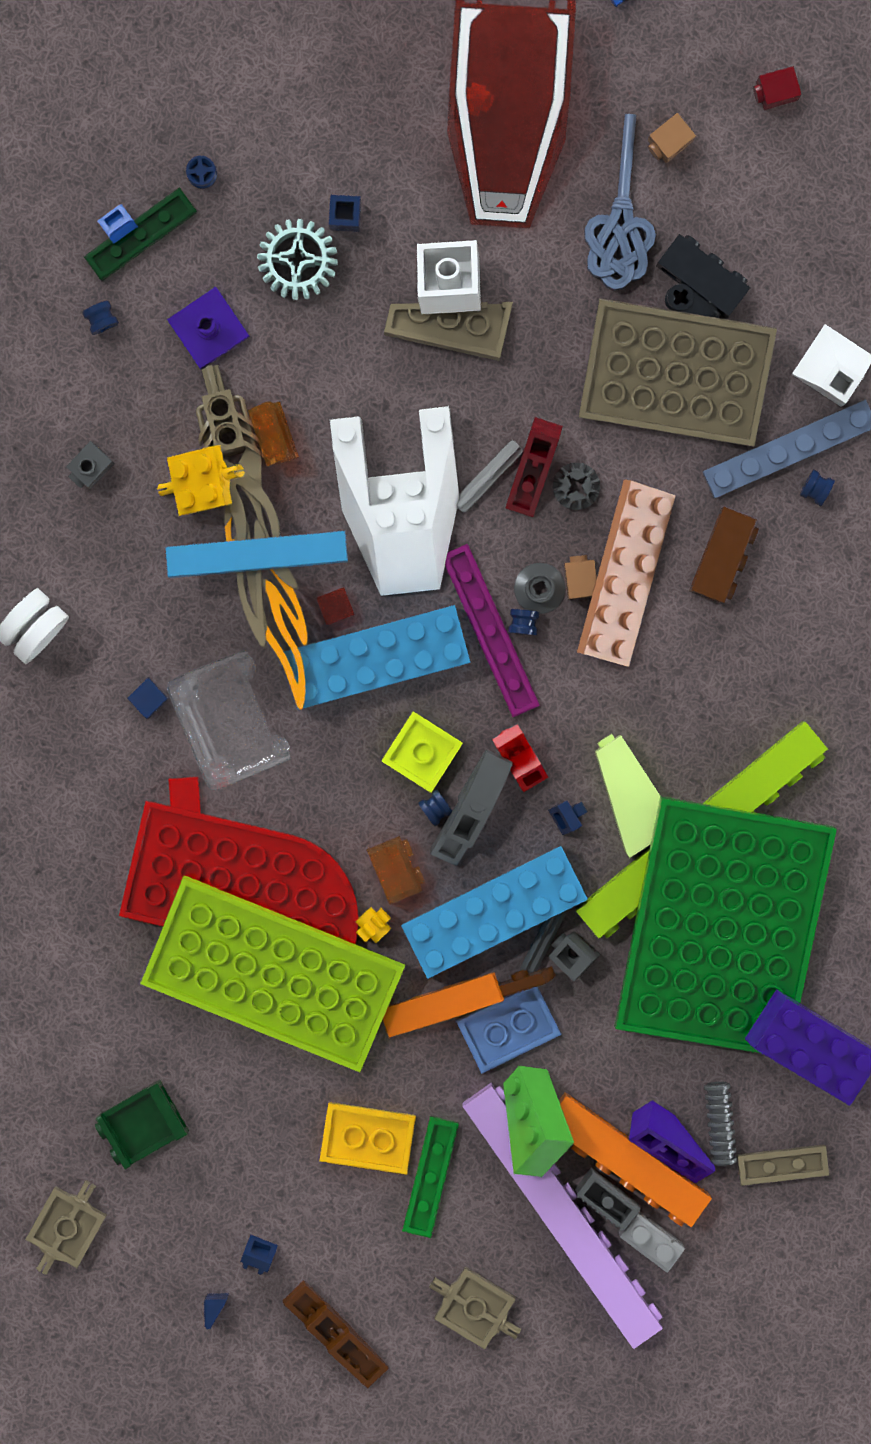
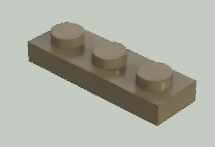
[737,1144,829,1186]

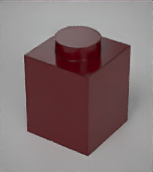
[753,66,802,110]

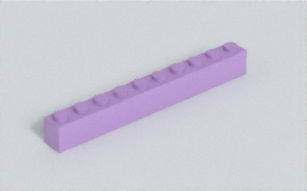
[462,1083,663,1349]

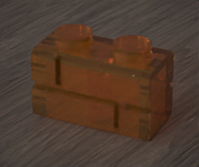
[367,835,425,905]

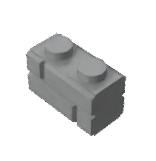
[618,1211,685,1272]

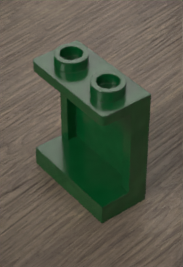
[95,1080,189,1169]

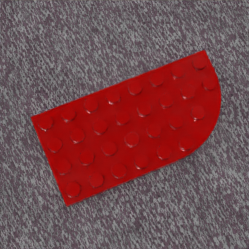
[119,800,359,944]

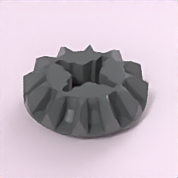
[553,463,600,510]

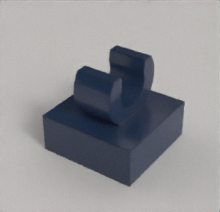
[548,801,588,835]
[240,1235,278,1275]

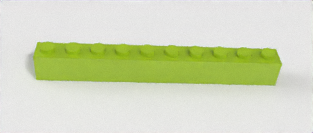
[575,721,828,939]

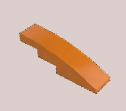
[383,972,504,1037]

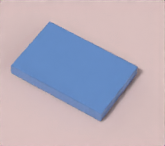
[456,986,561,1073]

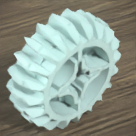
[257,219,338,300]

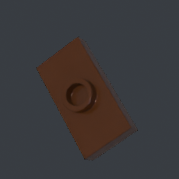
[499,966,555,997]

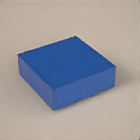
[98,204,138,244]

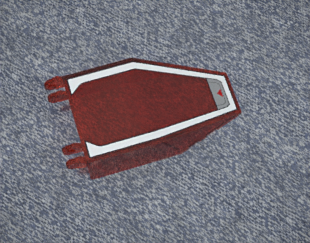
[447,0,576,228]

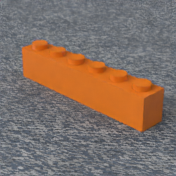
[559,1092,712,1228]

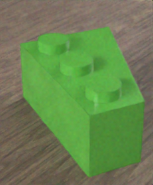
[503,1066,574,1177]

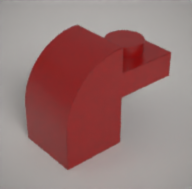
[492,724,549,792]

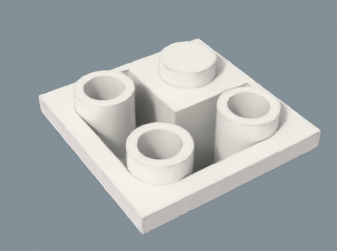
[792,324,871,407]

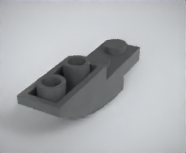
[430,749,512,866]

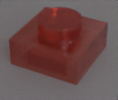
[316,587,355,626]

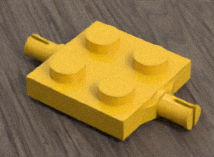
[157,445,244,516]

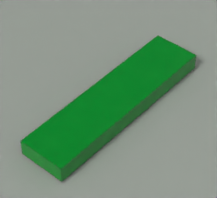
[402,1116,459,1238]

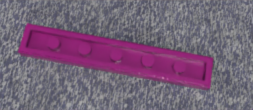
[445,544,540,717]

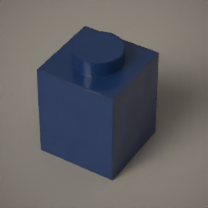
[329,195,361,232]

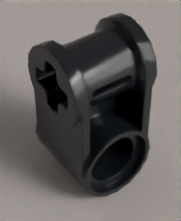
[664,284,722,318]

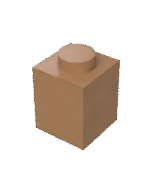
[648,113,696,163]
[564,555,597,600]

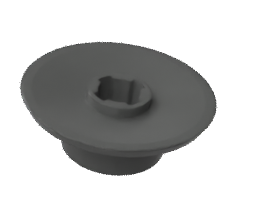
[514,563,566,614]

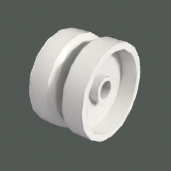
[0,588,69,664]

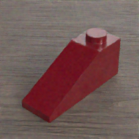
[505,417,563,517]

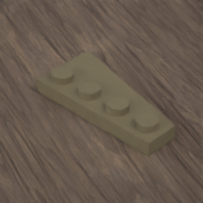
[384,302,513,361]

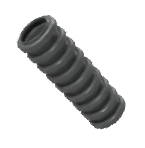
[704,1081,738,1166]

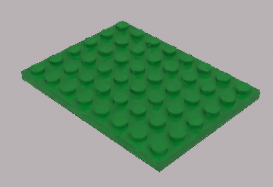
[614,796,837,1053]

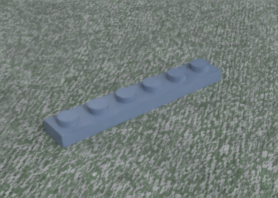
[702,400,871,499]

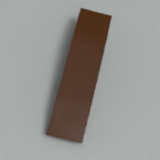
[282,1280,389,1388]

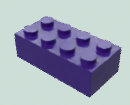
[745,989,871,1106]

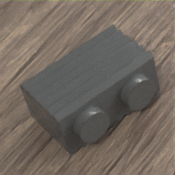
[576,1168,640,1231]

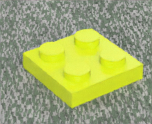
[382,711,463,793]

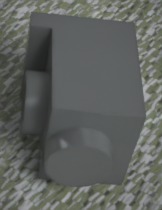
[548,932,601,981]

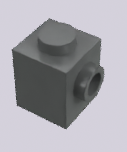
[66,441,115,489]

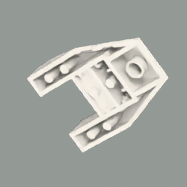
[330,406,459,596]

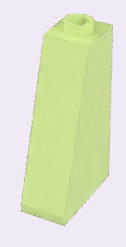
[595,734,660,858]

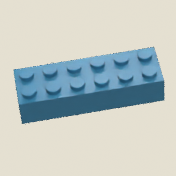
[284,605,471,710]
[401,846,588,979]

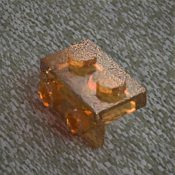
[248,401,299,467]

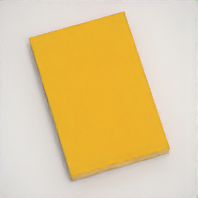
[319,1102,416,1175]

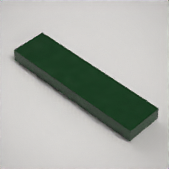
[83,187,198,281]

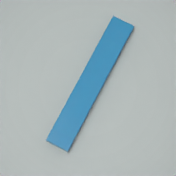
[166,531,348,578]

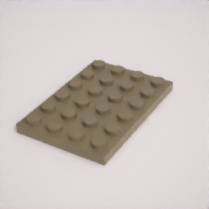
[579,298,777,446]

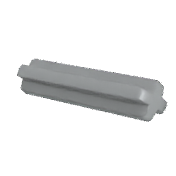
[456,440,523,513]

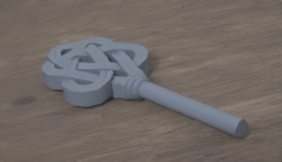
[584,114,656,291]

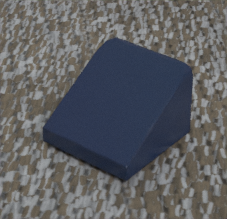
[128,677,169,719]
[204,1293,229,1329]

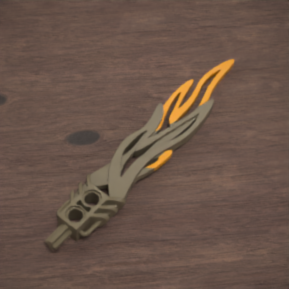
[196,365,308,710]

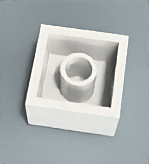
[417,240,481,314]

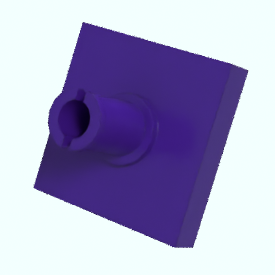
[167,287,250,369]

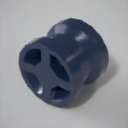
[186,156,217,189]
[82,301,119,335]
[800,469,835,507]
[508,609,540,635]
[418,789,453,827]

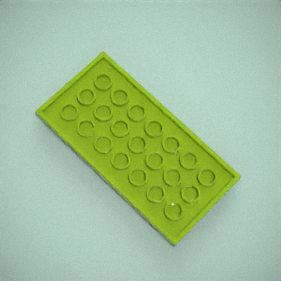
[140,875,405,1072]

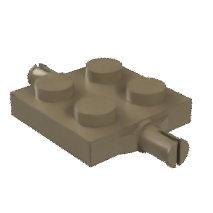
[25,1180,107,1275]
[429,1267,521,1349]

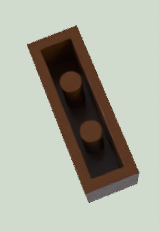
[689,507,759,604]

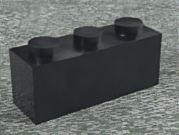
[656,234,751,320]

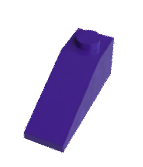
[629,1100,715,1183]

